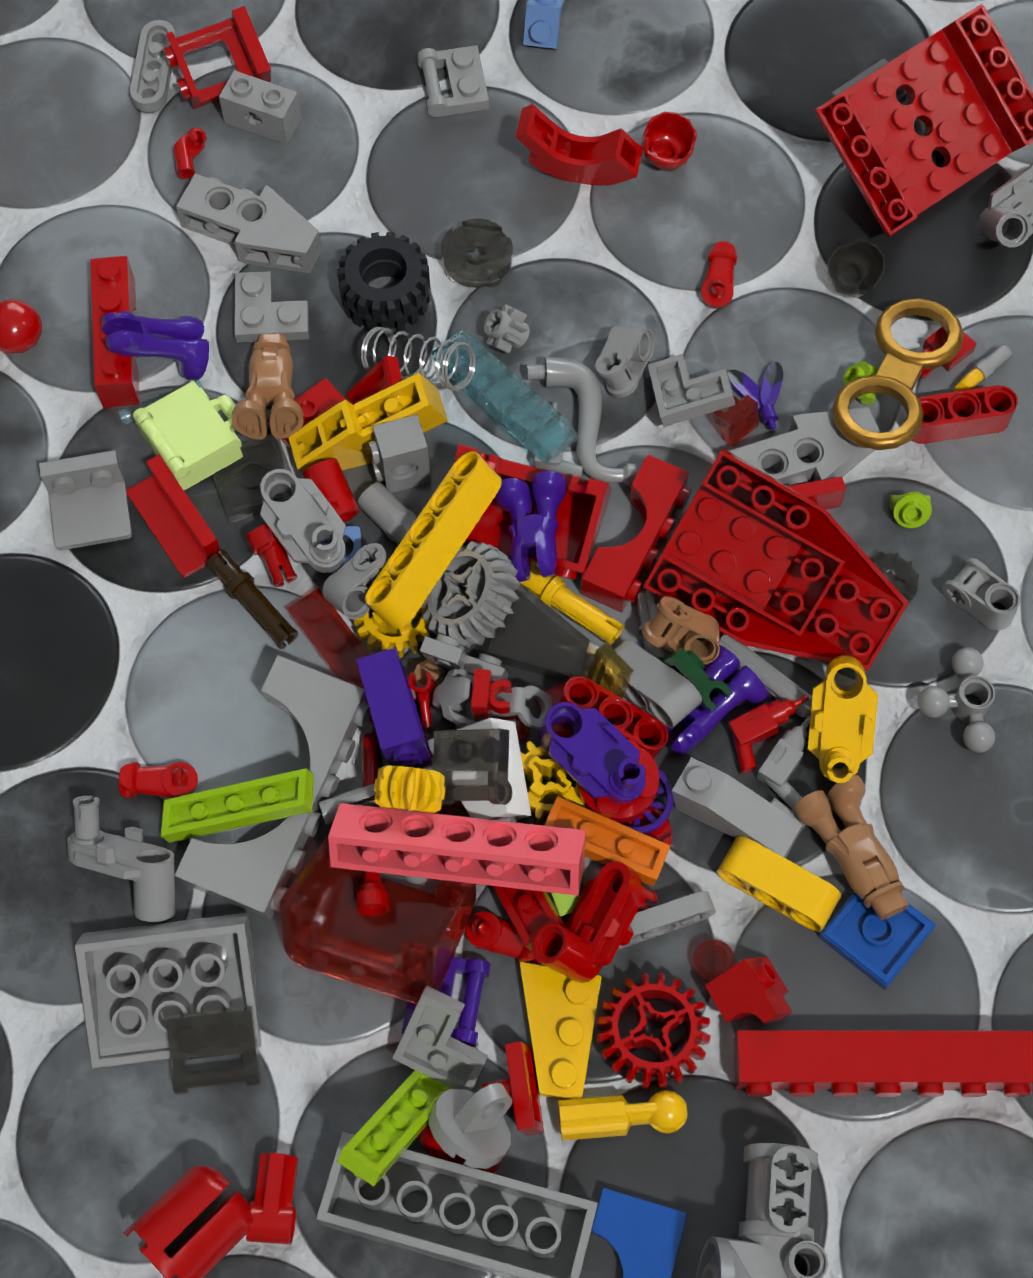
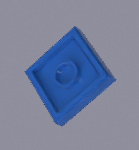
[819,892,936,990]

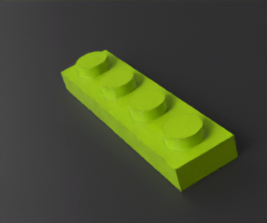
[161,768,314,843]
[336,1070,453,1186]

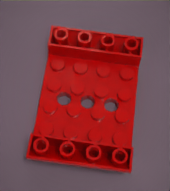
[814,4,1033,237]

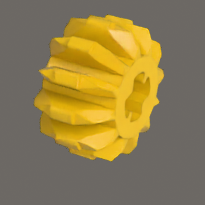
[374,765,446,813]

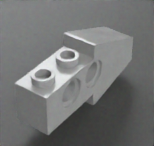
[176,174,322,273]
[729,407,880,486]

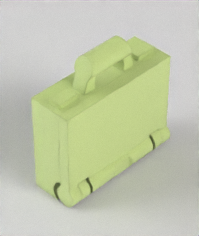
[133,381,243,490]

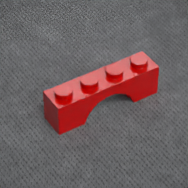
[91,256,140,408]
[580,455,692,613]

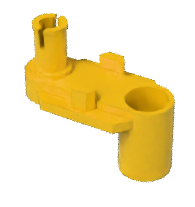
[808,655,878,783]

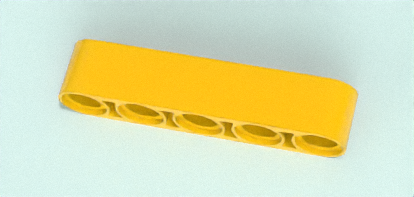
[365,451,502,629]

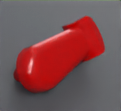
[701,241,738,308]
[119,762,198,798]
[465,911,540,965]

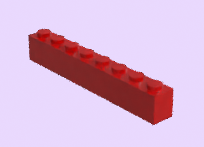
[733,1030,1033,1097]

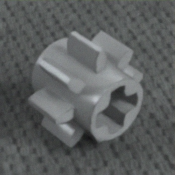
[484,304,530,353]

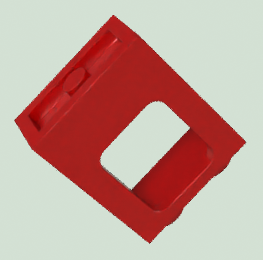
[163,6,271,109]

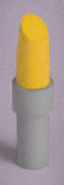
[954,345,1012,392]

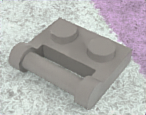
[417,45,489,117]

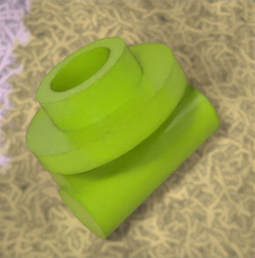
[843,361,879,405]
[890,492,932,528]

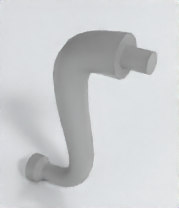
[527,357,637,487]

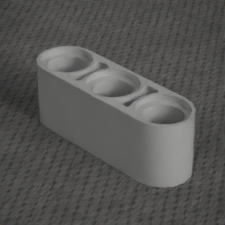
[596,640,702,729]

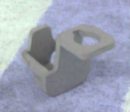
[432,669,552,730]

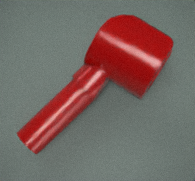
[408,671,436,728]

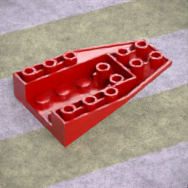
[643,448,909,670]

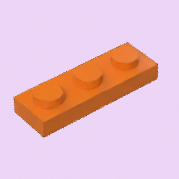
[544,796,670,886]

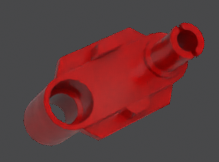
[246,458,360,587]
[532,861,657,983]

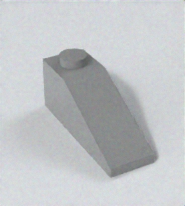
[672,757,803,858]

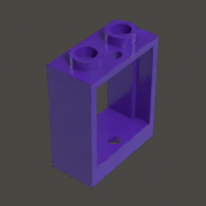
[356,648,432,769]

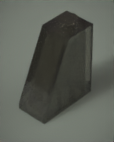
[487,584,595,682]

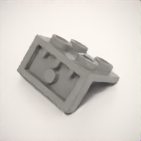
[39,450,132,551]

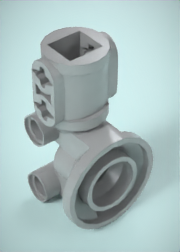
[695,1143,828,1278]

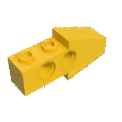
[288,373,448,472]

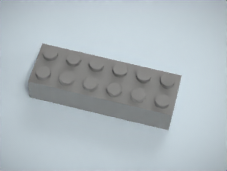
[316,1132,598,1278]

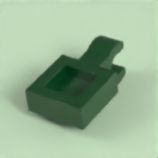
[662,648,731,712]

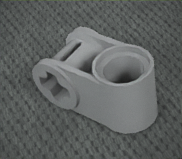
[595,326,655,398]
[323,543,387,619]
[942,558,1020,631]

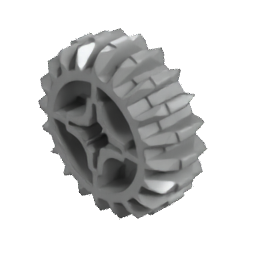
[422,541,521,648]

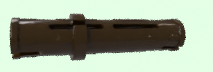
[206,550,298,649]

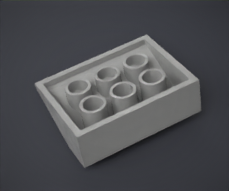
[75,912,261,1069]

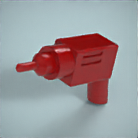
[729,695,809,775]

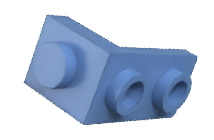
[523,0,566,49]

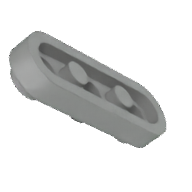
[130,20,176,113]

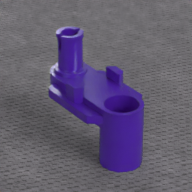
[539,702,646,804]

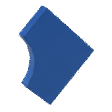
[591,1188,687,1278]

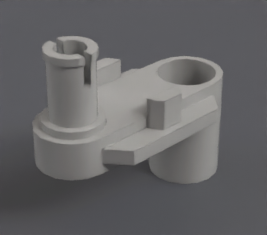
[978,164,1033,248]
[260,469,346,573]
[67,796,176,922]

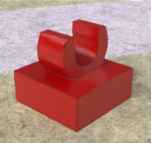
[471,669,512,722]

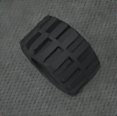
[337,232,431,333]

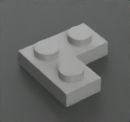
[235,271,309,343]
[648,354,736,427]
[420,634,508,682]
[392,986,488,1091]

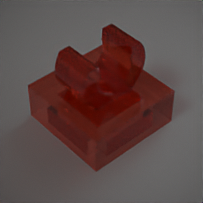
[713,395,759,447]

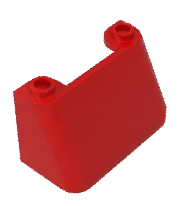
[453,444,612,580]

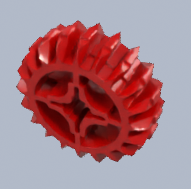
[596,973,711,1089]

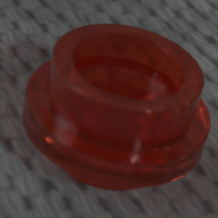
[693,940,735,981]

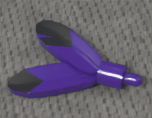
[728,362,784,430]

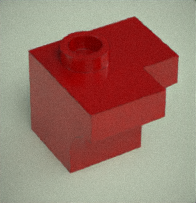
[705,956,792,1023]

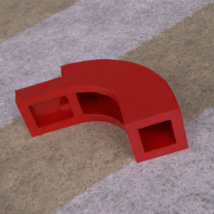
[515,104,643,186]

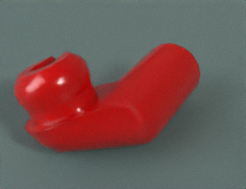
[173,128,207,179]

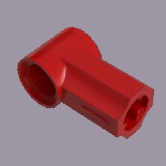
[246,1153,299,1245]

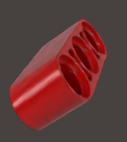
[911,385,1018,444]
[554,676,669,760]

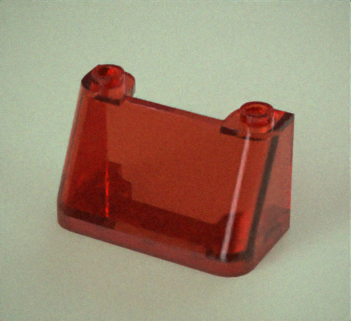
[279,838,476,1004]

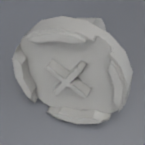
[428,1083,512,1169]

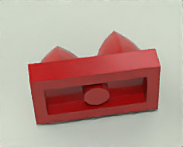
[493,886,566,951]

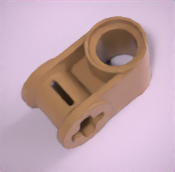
[642,596,720,664]

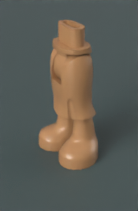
[232,333,304,440]
[793,775,909,920]

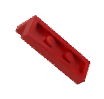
[127,455,221,578]

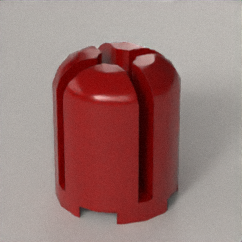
[123,1165,253,1278]

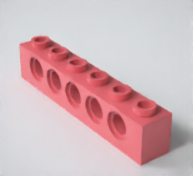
[328,803,586,896]

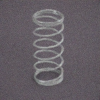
[361,327,476,391]

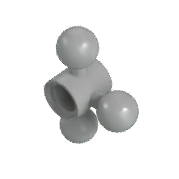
[917,647,995,753]

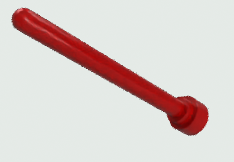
[356,733,390,917]

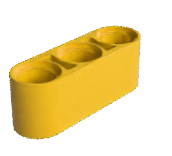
[717,836,841,932]

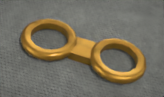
[832,298,964,450]

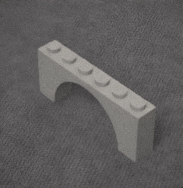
[174,655,371,920]

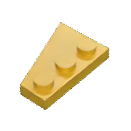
[520,962,602,1100]

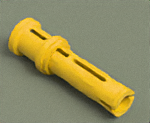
[518,558,625,646]

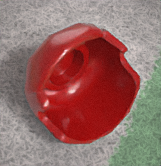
[641,111,697,170]
[0,299,42,354]

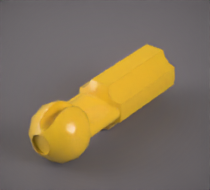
[558,1090,688,1141]

